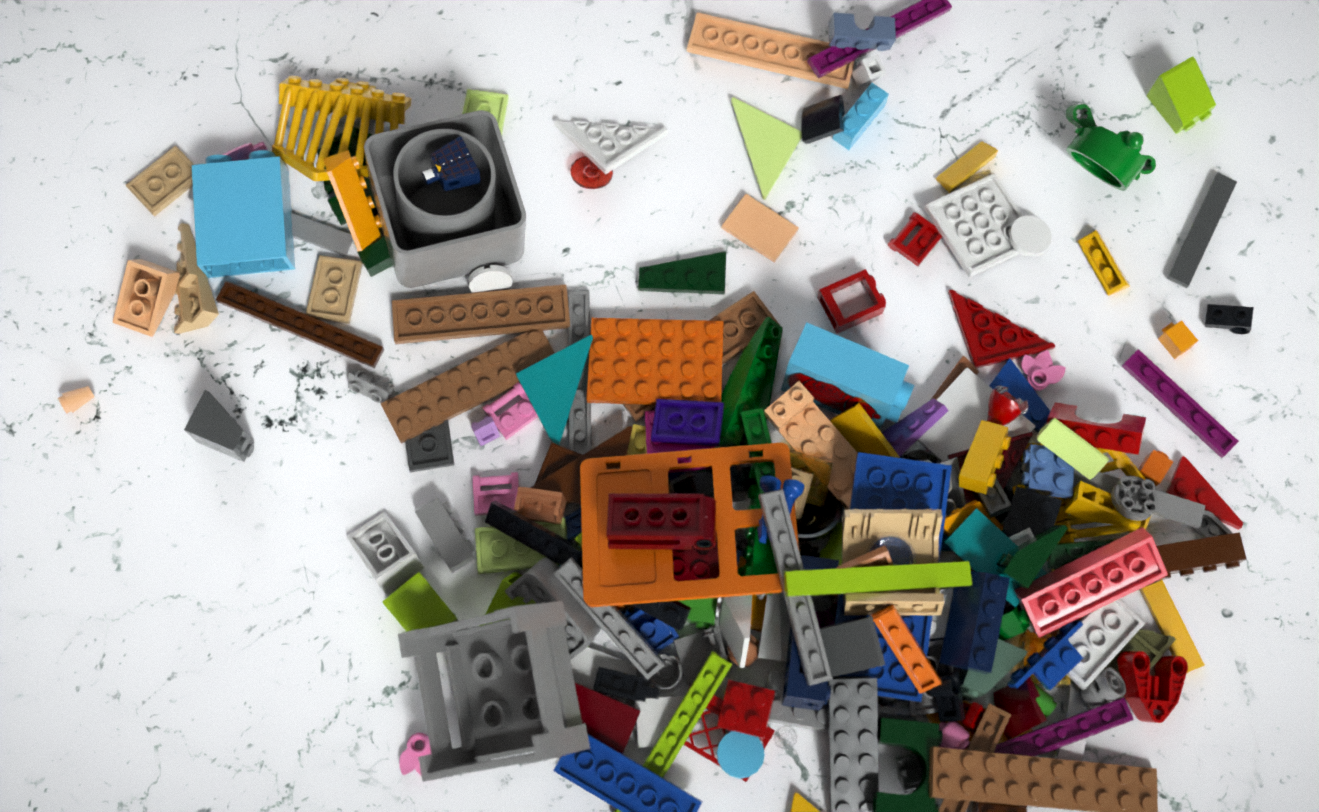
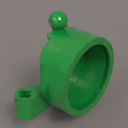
[1066,104,1156,191]

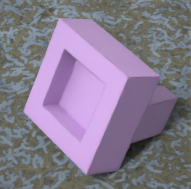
[471,415,501,446]

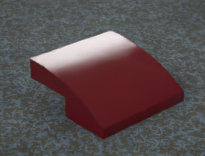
[993,677,1047,739]

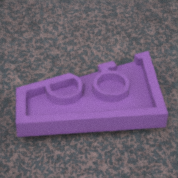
[882,398,949,457]

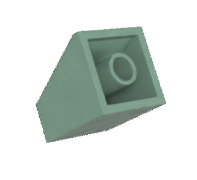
[959,639,1027,701]

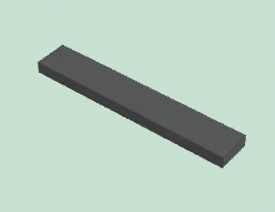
[1167,172,1238,288]

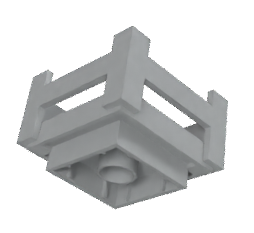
[398,601,590,782]

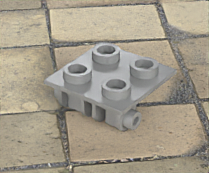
[673,627,732,686]

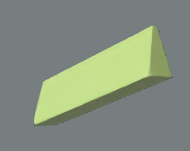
[1037,417,1109,480]

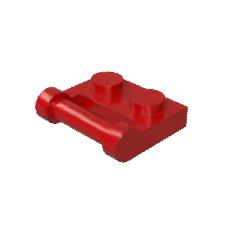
[887,212,942,267]

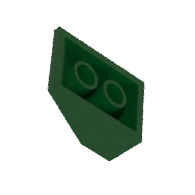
[996,525,1068,588]

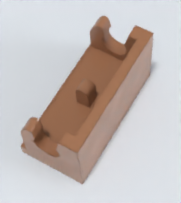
[514,486,567,525]

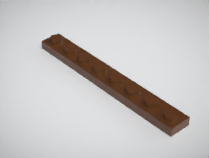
[216,281,384,369]

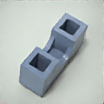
[828,13,896,51]

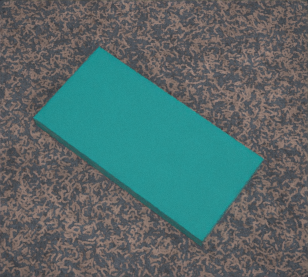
[944,508,1047,607]

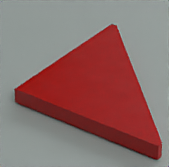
[948,290,1055,369]

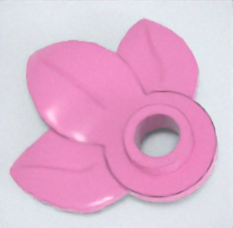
[1021,350,1066,391]
[399,733,431,775]

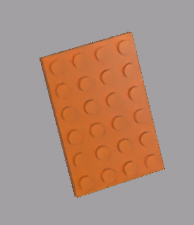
[587,318,724,405]

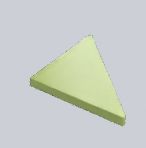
[731,97,802,200]

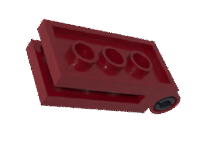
[607,493,716,550]

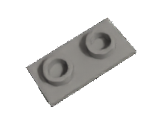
[348,369,395,403]

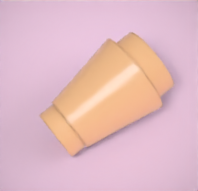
[58,386,94,414]

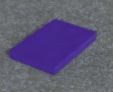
[651,399,724,446]

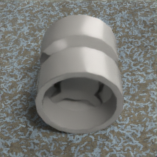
[1079,668,1126,708]

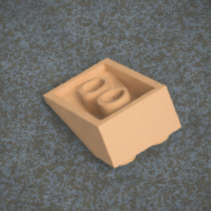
[112,259,180,337]

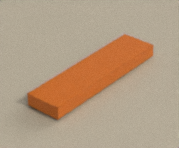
[872,604,941,694]

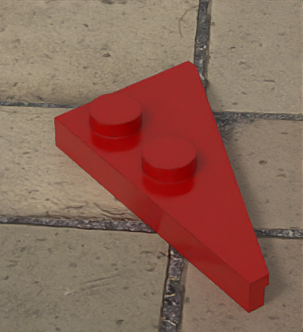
[1166,456,1243,530]

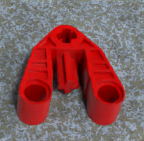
[1117,651,1188,723]

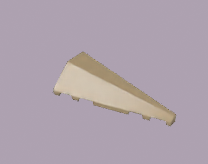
[174,223,219,334]

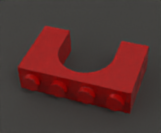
[1047,402,1147,455]

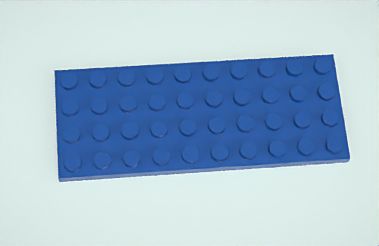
[827,452,952,702]

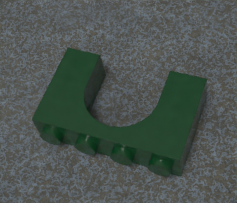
[327,179,393,277]
[872,718,942,812]

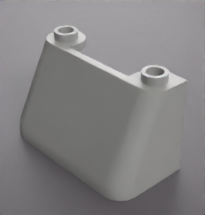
[505,557,602,660]

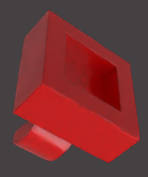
[960,701,985,733]

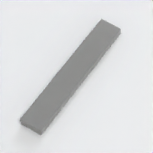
[553,557,666,680]

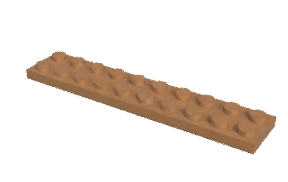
[929,747,1158,812]

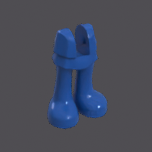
[757,476,804,544]

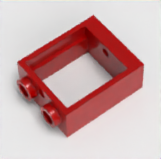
[817,269,886,334]

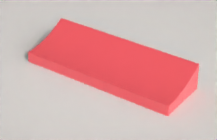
[1014,527,1168,638]

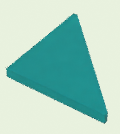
[516,334,593,445]

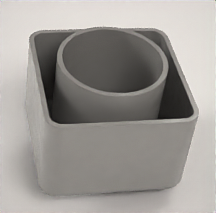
[364,110,526,288]

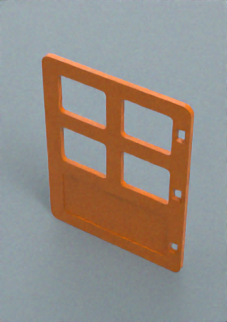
[580,443,799,607]

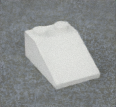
[346,512,425,595]
[715,595,752,668]

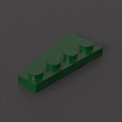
[638,251,726,295]

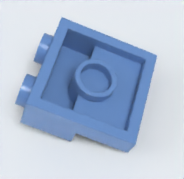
[1021,444,1074,499]

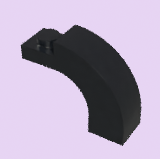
[673,464,752,497]

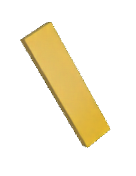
[1140,580,1205,673]

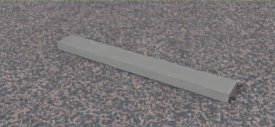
[188,187,353,257]
[568,290,592,455]
[1020,461,1205,528]
[758,489,833,686]

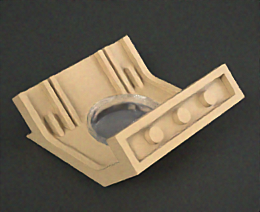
[842,509,944,615]

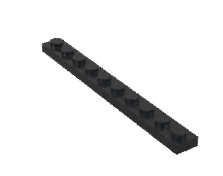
[485,501,691,631]

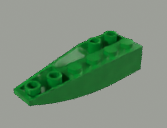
[719,317,783,447]

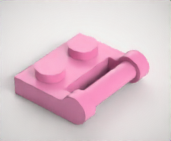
[482,382,538,440]
[473,472,519,516]

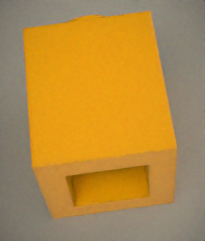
[1158,320,1199,360]

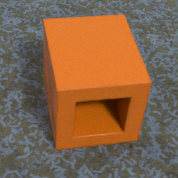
[1138,450,1173,487]

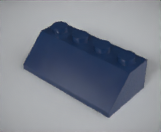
[939,571,1010,674]

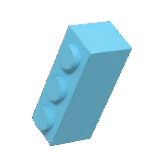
[832,83,889,150]

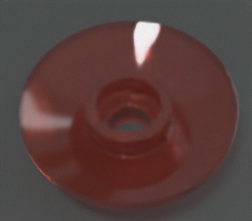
[570,156,613,189]

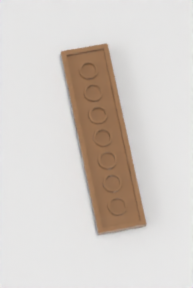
[392,284,570,344]
[622,291,780,422]
[380,329,555,444]

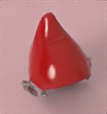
[987,385,1028,426]

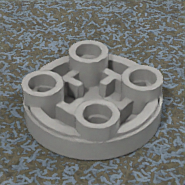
[1111,476,1158,521]

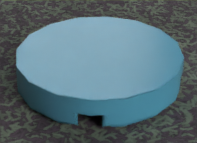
[716,731,765,779]

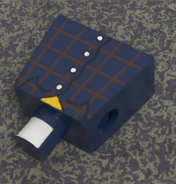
[422,136,480,191]

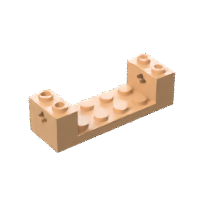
[764,381,857,509]

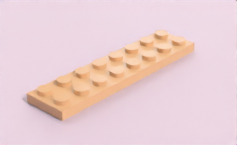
[687,12,855,89]

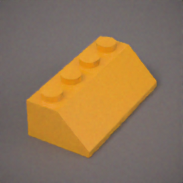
[324,150,382,252]

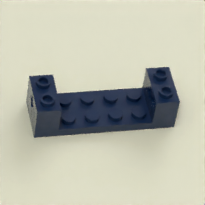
[782,555,839,711]

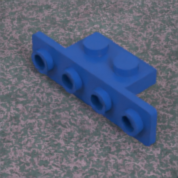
[1007,621,1083,690]

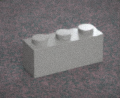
[415,497,476,573]

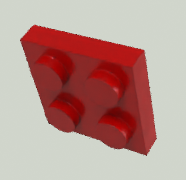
[717,680,776,739]

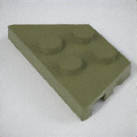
[1103,629,1176,700]

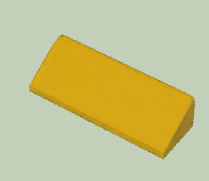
[935,141,998,193]
[1077,230,1130,296]

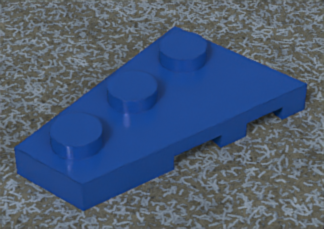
[989,359,1050,433]

